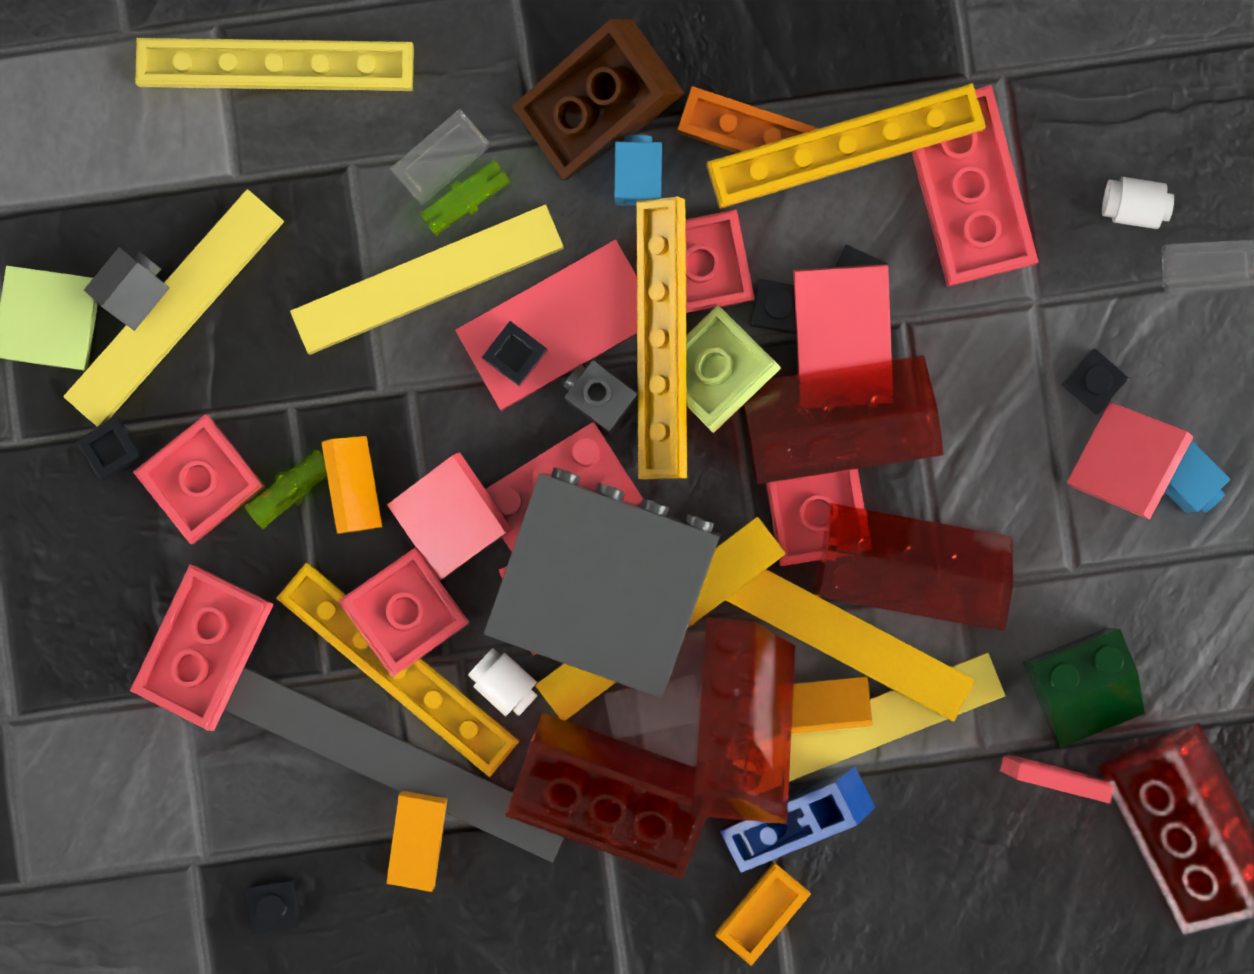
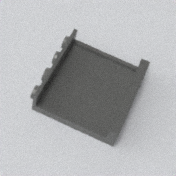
[483,467,721,699]

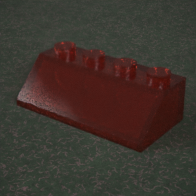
[743,355,944,484]
[813,503,1014,631]
[690,617,795,824]
[505,713,718,880]
[1099,722,1254,934]

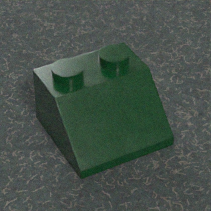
[1023,628,1145,748]

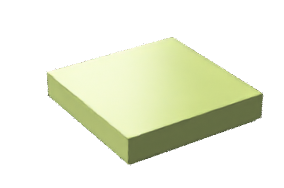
[0,266,98,371]
[686,305,781,433]

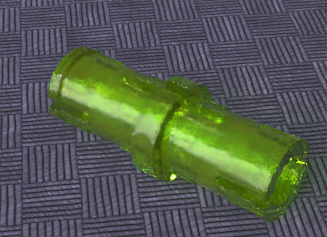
[419,159,511,236]
[244,448,327,529]

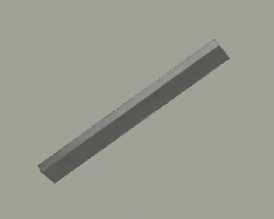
[224,666,573,863]

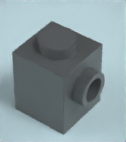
[84,247,170,331]
[563,360,637,434]

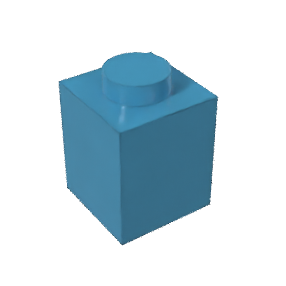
[615,135,662,206]
[1165,440,1231,513]

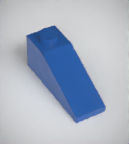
[720,766,876,873]

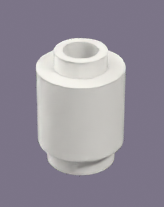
[1102,177,1174,229]
[468,648,538,717]

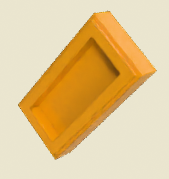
[321,436,382,534]
[775,676,873,735]
[386,790,448,892]
[715,862,811,966]

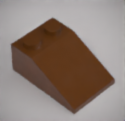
[512,19,685,180]

